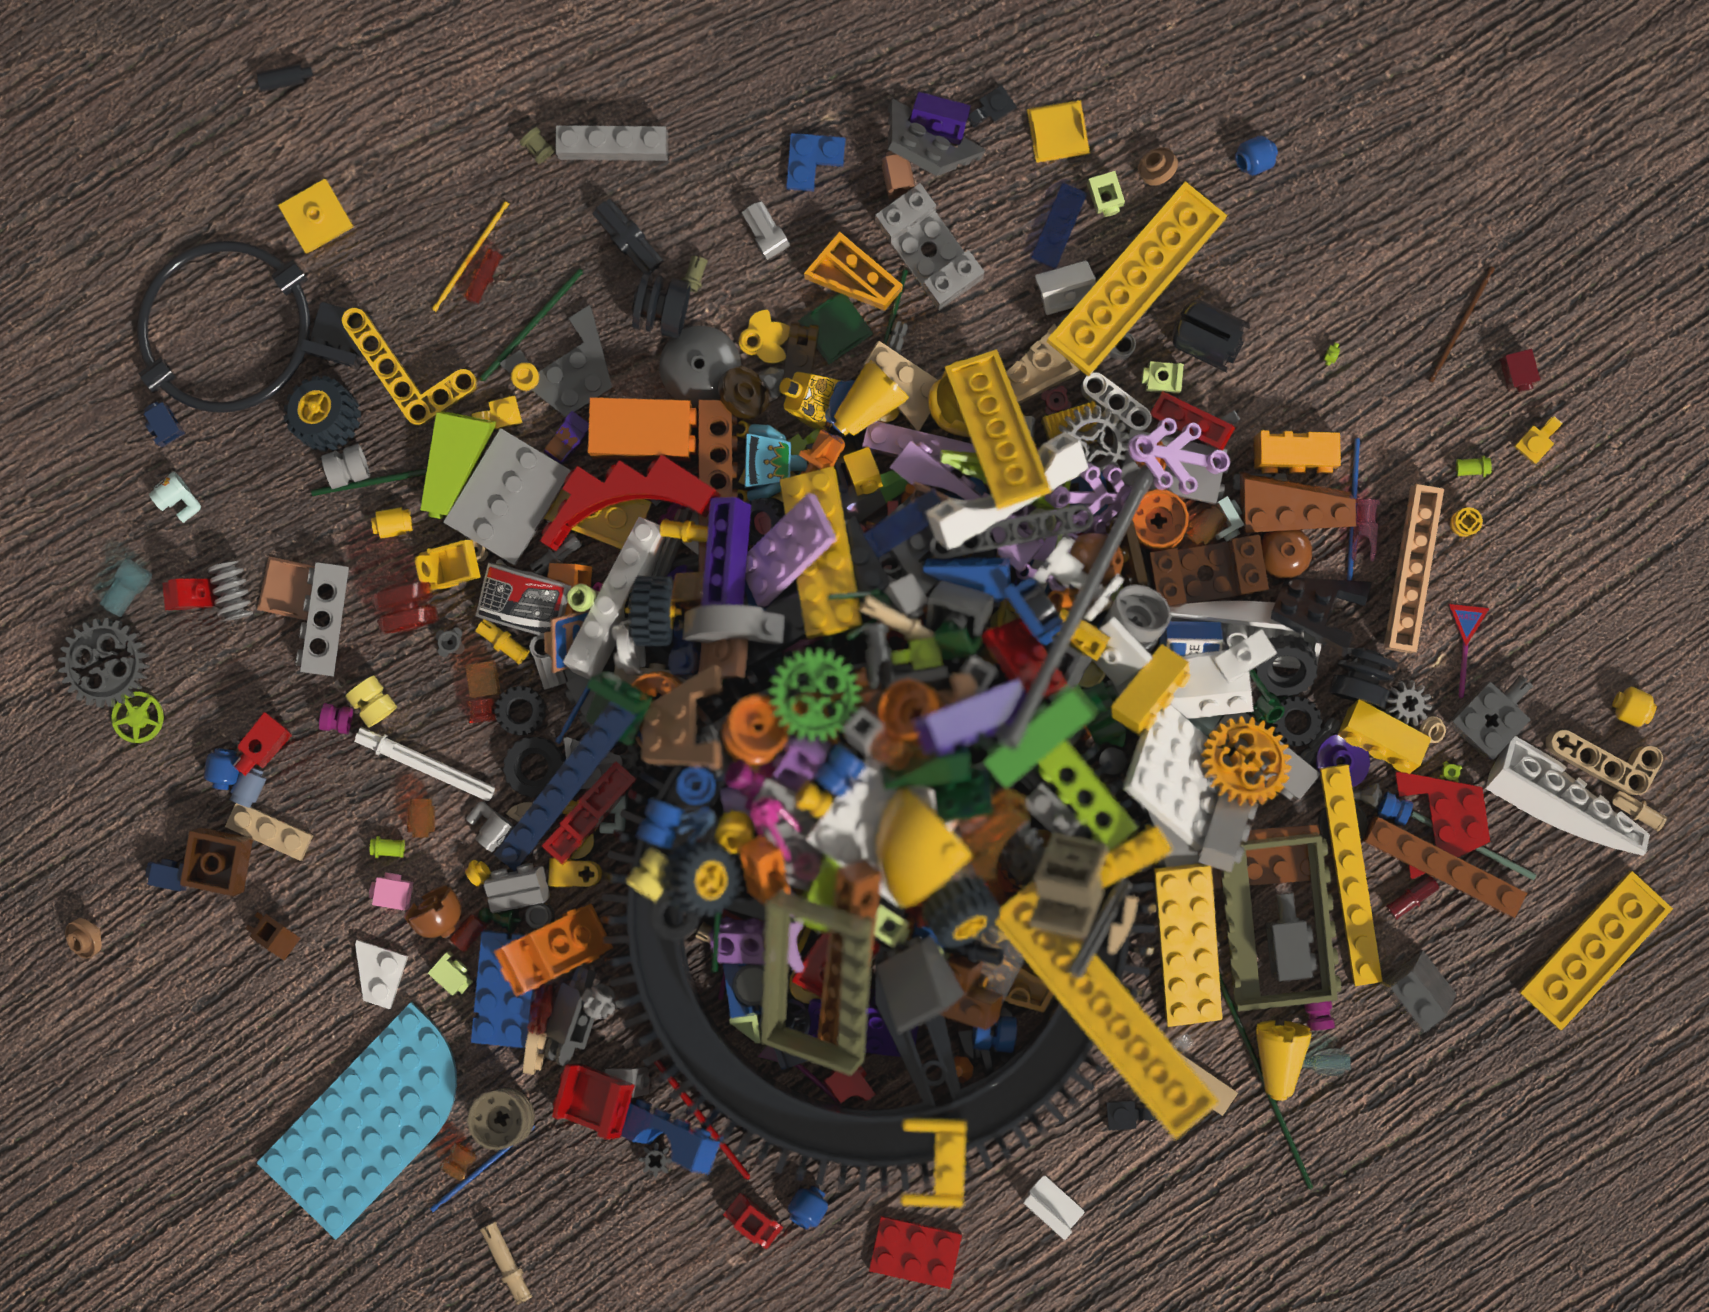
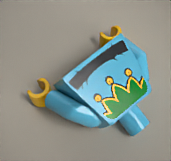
[736,421,807,503]

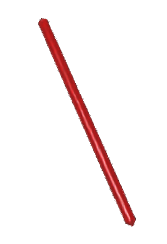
[654,1059,750,1180]

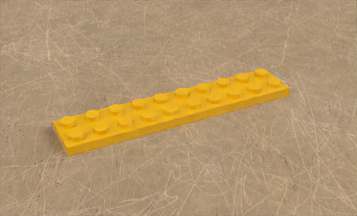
[995,881,1220,1139]

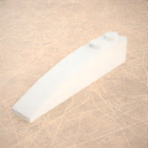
[1169,601,1321,669]
[1082,650,1253,719]
[1485,736,1650,856]

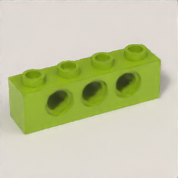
[1038,739,1138,851]

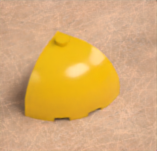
[875,787,972,907]

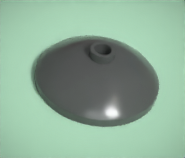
[659,326,741,408]

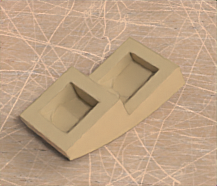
[1108,897,1138,953]

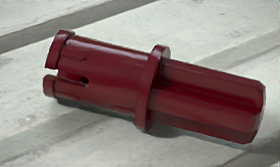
[1386,876,1439,920]

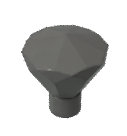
[759,367,784,398]
[1353,783,1383,809]

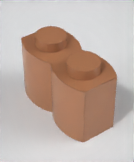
[882,151,915,199]

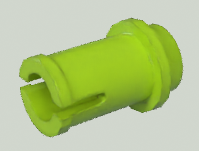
[1456,455,1492,477]
[370,836,405,858]

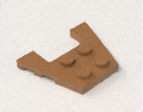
[642,665,721,769]

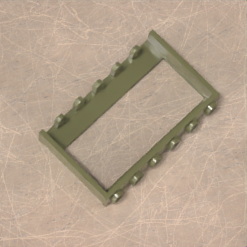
[1221,832,1341,1011]
[760,888,873,1075]

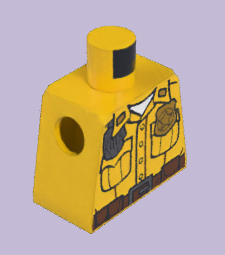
[779,372,841,431]

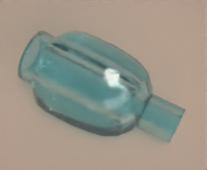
[1302,1049,1351,1076]

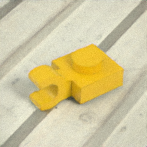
[471,396,522,430]
[1514,416,1562,465]

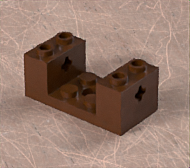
[1147,534,1269,606]

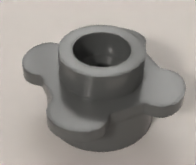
[435,628,465,657]

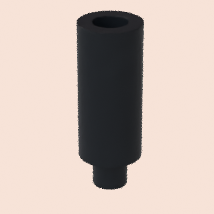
[257,63,314,92]

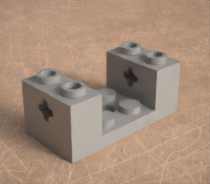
[875,183,985,311]

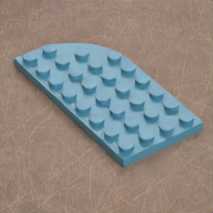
[257,1002,457,1240]

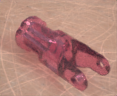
[1352,499,1380,562]

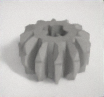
[1385,680,1432,726]

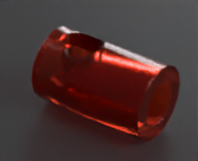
[450,914,487,952]

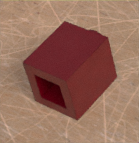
[1500,349,1541,393]

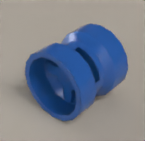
[1377,792,1413,827]

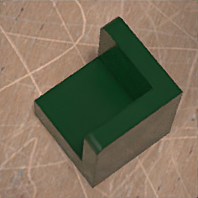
[933,620,982,660]

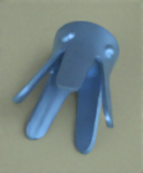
[677,807,716,844]

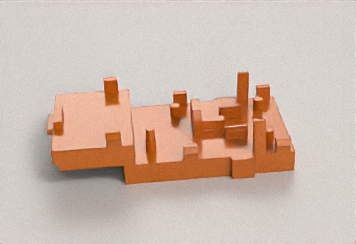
[494,903,613,997]

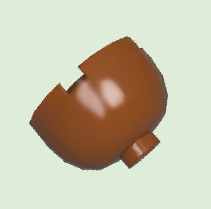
[1260,530,1312,580]
[1070,533,1123,587]
[404,885,461,938]

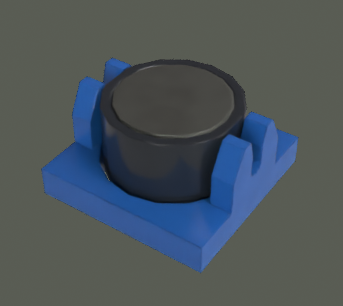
[1005,577,1064,646]
[723,963,765,1019]

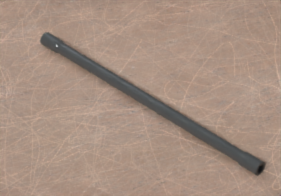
[1001,465,1155,750]

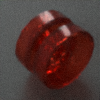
[371,582,440,634]

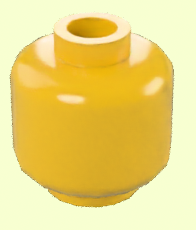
[1612,687,1657,727]
[715,811,755,853]

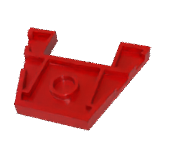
[1395,772,1490,879]

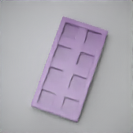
[745,494,837,607]

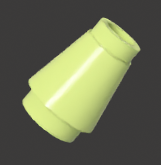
[567,584,599,612]

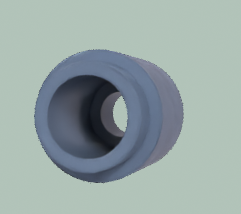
[230,767,267,808]

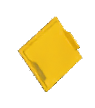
[1027,100,1090,163]

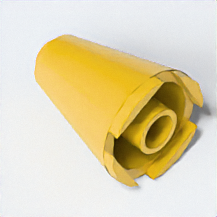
[834,360,909,436]
[1256,1020,1312,1100]

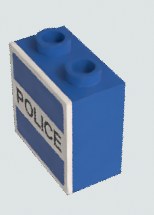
[1159,621,1223,657]

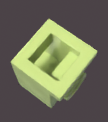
[1087,171,1125,217]
[1142,361,1184,394]
[874,903,911,947]
[428,951,473,996]

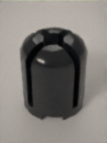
[1172,300,1251,373]

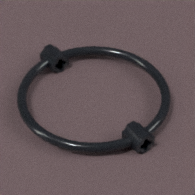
[137,241,310,413]

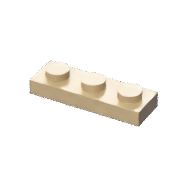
[225,803,313,861]

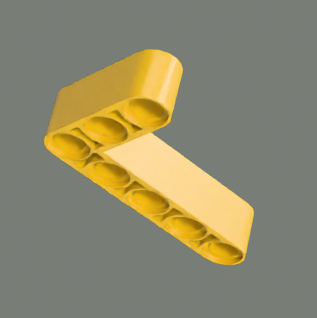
[342,308,477,425]

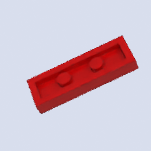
[1150,391,1235,451]

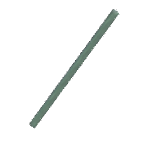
[1411,811,1537,880]

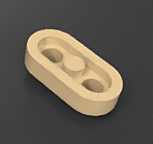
[523,1025,547,1075]

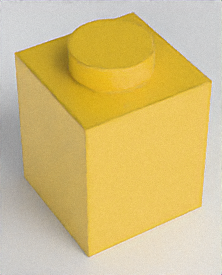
[843,447,883,496]

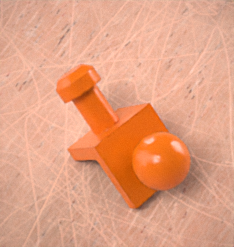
[799,429,845,474]

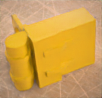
[415,540,481,591]

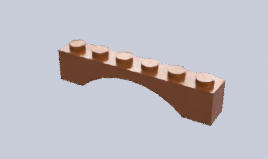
[1361,817,1527,918]

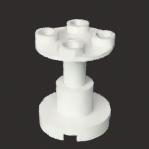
[1033,534,1124,622]

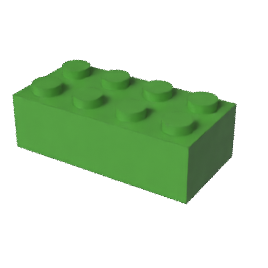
[984,684,1098,789]

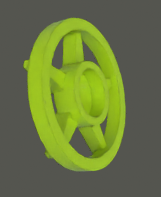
[112,692,164,743]

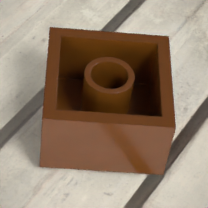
[180,828,253,896]

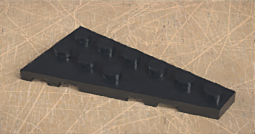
[746,516,892,669]

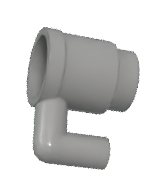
[465,802,515,852]

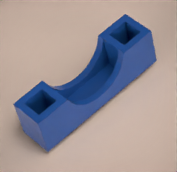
[621,1099,720,1174]

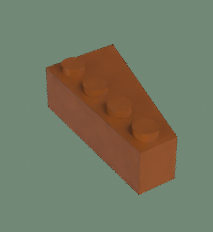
[1240,472,1356,533]

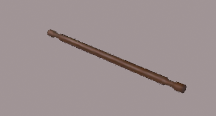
[1428,266,1495,383]

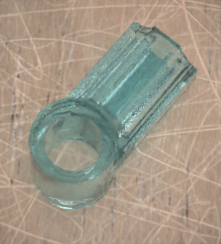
[100,558,152,617]

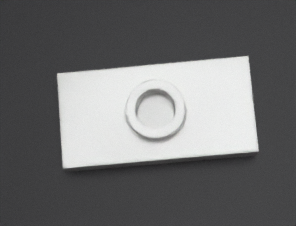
[1214,630,1277,683]

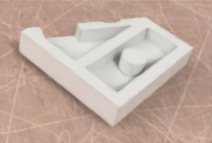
[355,940,408,1009]

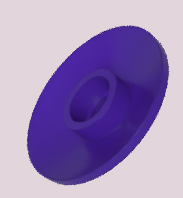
[1316,734,1370,787]

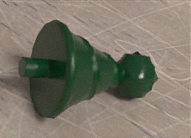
[478,907,522,933]

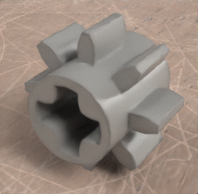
[581,984,616,1019]

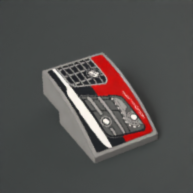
[476,563,571,636]

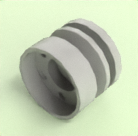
[1100,585,1171,654]

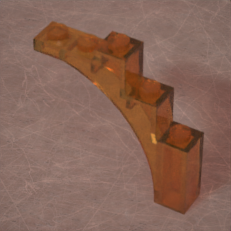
[957,787,1029,908]

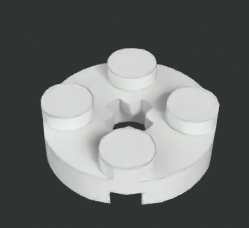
[612,620,646,676]

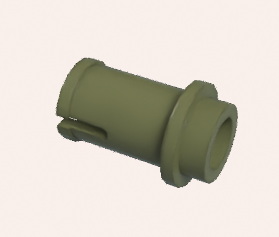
[681,255,708,292]

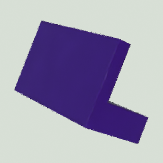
[910,92,971,145]

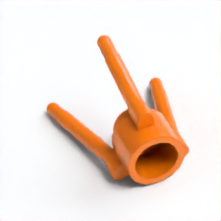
[1048,587,1098,629]

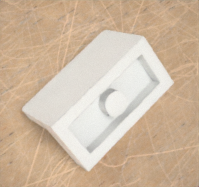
[1035,261,1096,315]
[1022,1175,1084,1240]

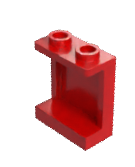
[552,1063,635,1139]

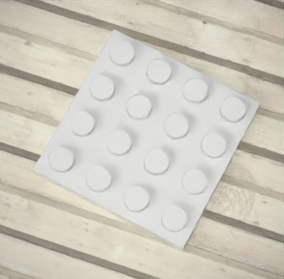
[1123,704,1230,851]
[805,749,960,906]

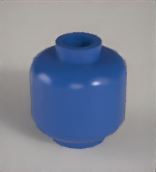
[1235,135,1278,176]
[204,748,240,790]
[787,1186,829,1230]

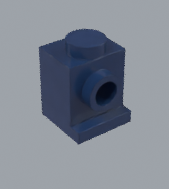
[144,402,185,448]
[145,858,187,892]

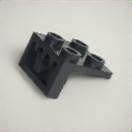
[300,302,374,369]

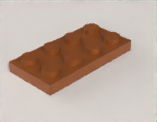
[1211,824,1320,888]

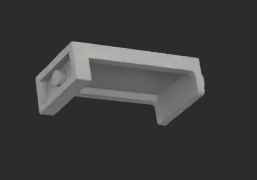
[1120,429,1230,506]

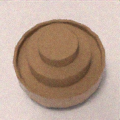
[1138,147,1178,185]
[65,918,102,959]

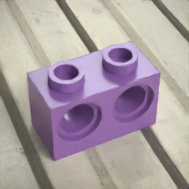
[771,734,831,793]
[709,917,767,964]

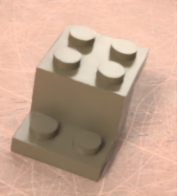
[1029,833,1109,939]

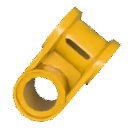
[548,858,603,887]

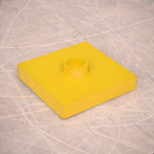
[278,178,354,254]

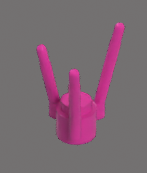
[750,797,802,860]

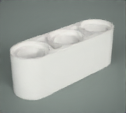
[1081,373,1151,432]

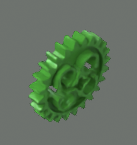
[768,649,861,742]

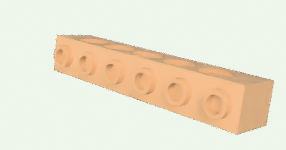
[1383,484,1444,654]

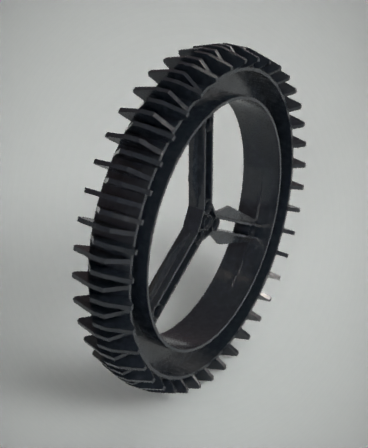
[601,637,1156,1193]

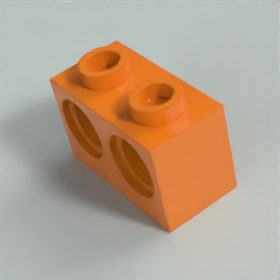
[739,835,790,905]

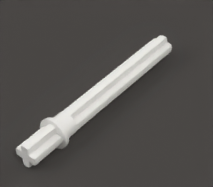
[354,727,495,801]

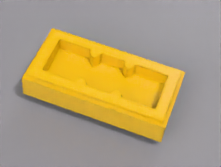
[1055,608,1111,661]

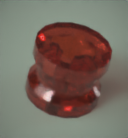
[466,699,496,724]

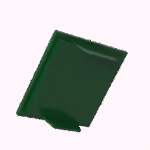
[798,292,873,365]

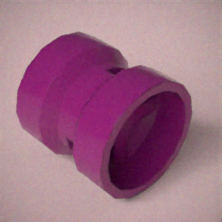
[319,703,353,734]
[724,760,765,799]
[1304,1001,1335,1031]

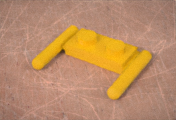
[900,1119,965,1207]

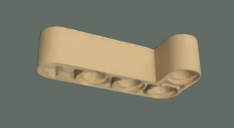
[1545,730,1663,795]

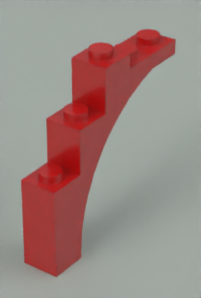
[540,455,721,552]

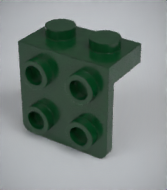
[586,671,653,745]
[933,763,995,823]

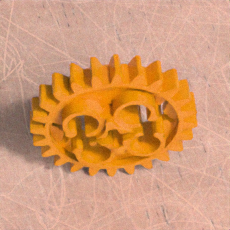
[1201,716,1292,806]

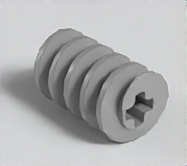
[208,561,253,621]

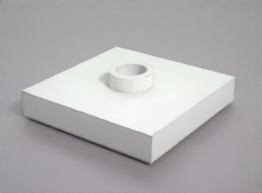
[1092,617,1153,686]

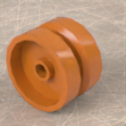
[721,695,790,766]

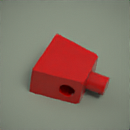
[233,712,292,776]

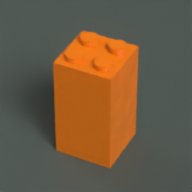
[588,397,698,462]

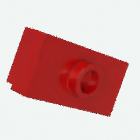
[162,579,218,610]
[822,1065,876,1103]
[723,1192,784,1249]

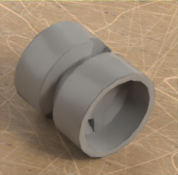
[321,444,370,489]

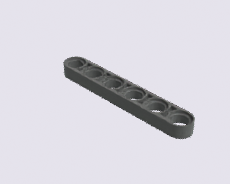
[930,505,1094,559]

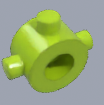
[1324,342,1340,366]
[1439,761,1462,782]

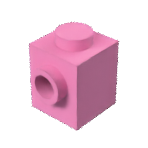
[369,873,413,910]

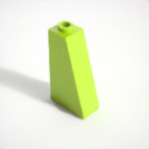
[420,411,496,519]

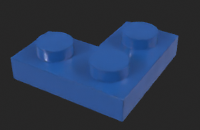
[787,133,845,192]

